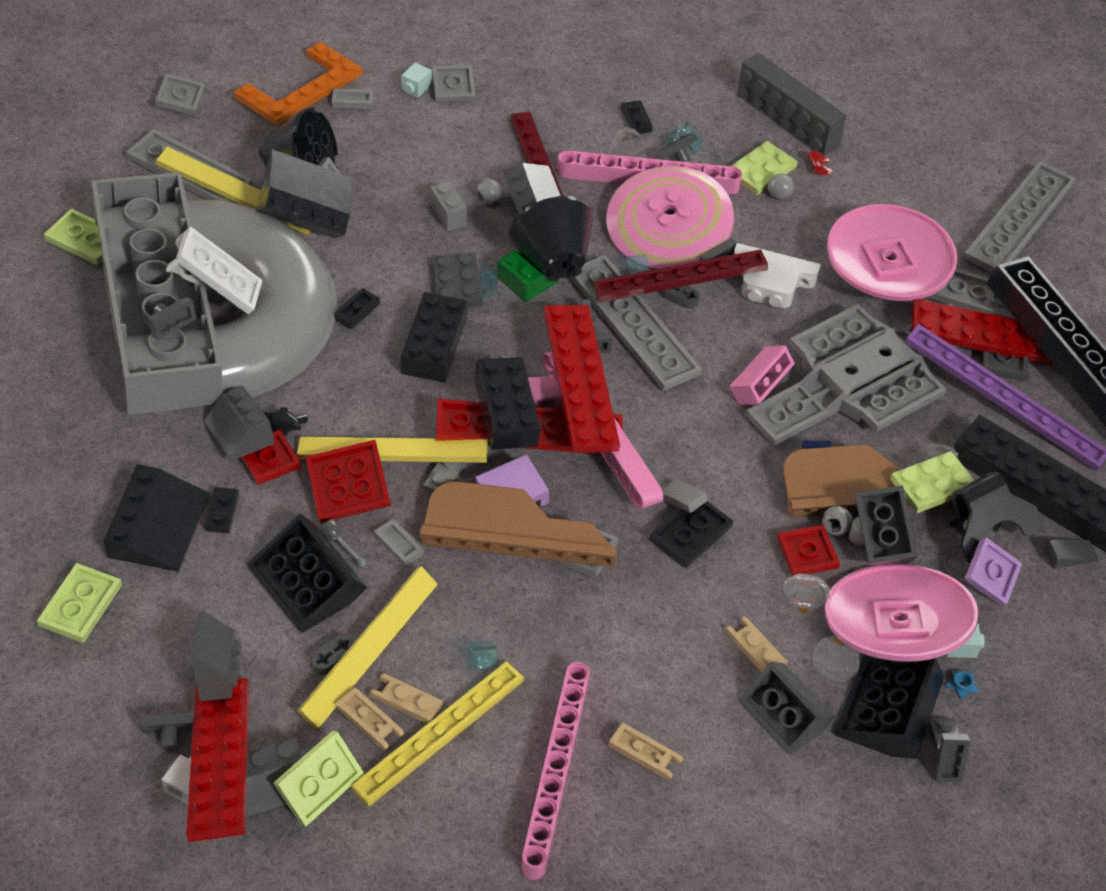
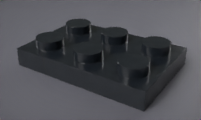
[649,501,734,568]

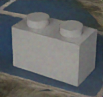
[430,181,467,232]

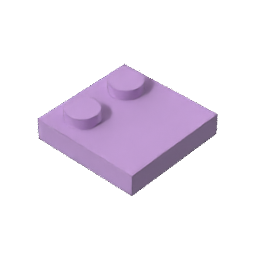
[964,537,1022,606]

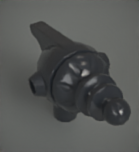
[264,407,308,436]

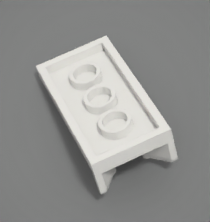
[166,226,263,315]

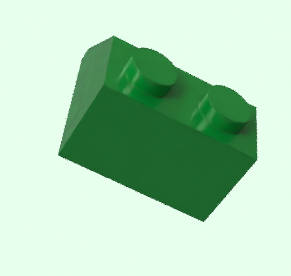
[497,250,558,302]

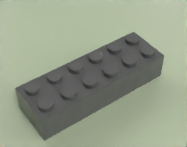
[737,53,847,155]

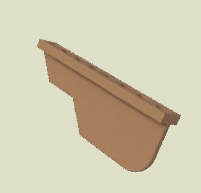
[783,445,953,517]
[420,482,617,568]

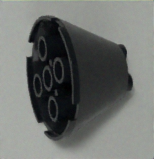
[259,107,338,169]
[508,196,593,281]

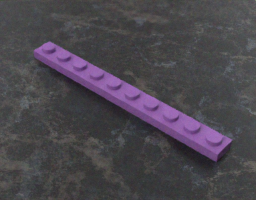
[905,324,1106,471]

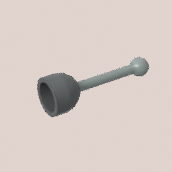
[320,520,366,568]

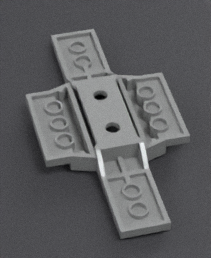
[745,303,960,446]

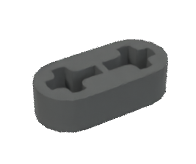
[660,286,700,309]
[311,635,354,675]

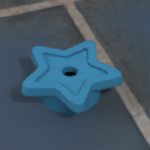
[946,670,979,699]

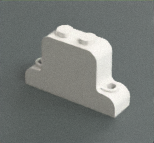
[734,243,821,308]

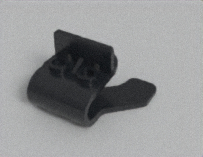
[949,471,1042,564]

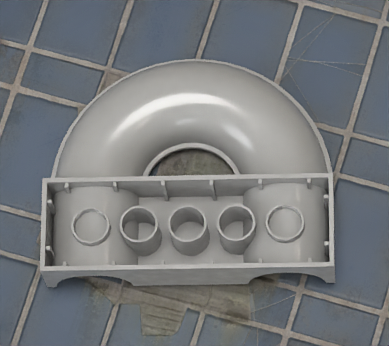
[91,172,337,415]

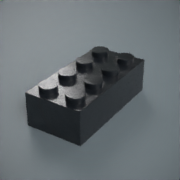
[401,292,467,383]
[474,357,541,450]

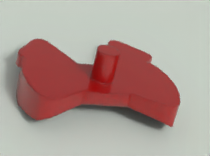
[807,151,832,176]

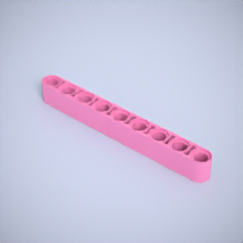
[557,151,743,194]
[542,351,663,510]
[521,662,590,880]

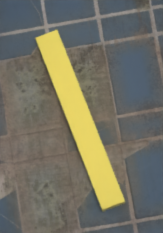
[156,147,311,236]
[297,437,488,463]
[297,566,438,729]
[350,661,524,807]

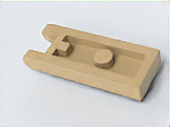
[724,616,788,672]
[369,673,443,724]
[336,687,404,751]
[608,722,683,780]

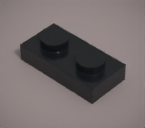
[621,100,653,135]
[334,288,380,329]
[205,487,239,534]

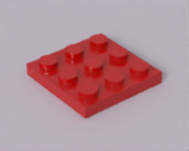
[305,439,391,523]

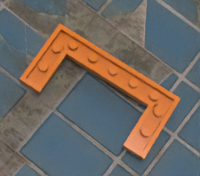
[234,41,363,126]

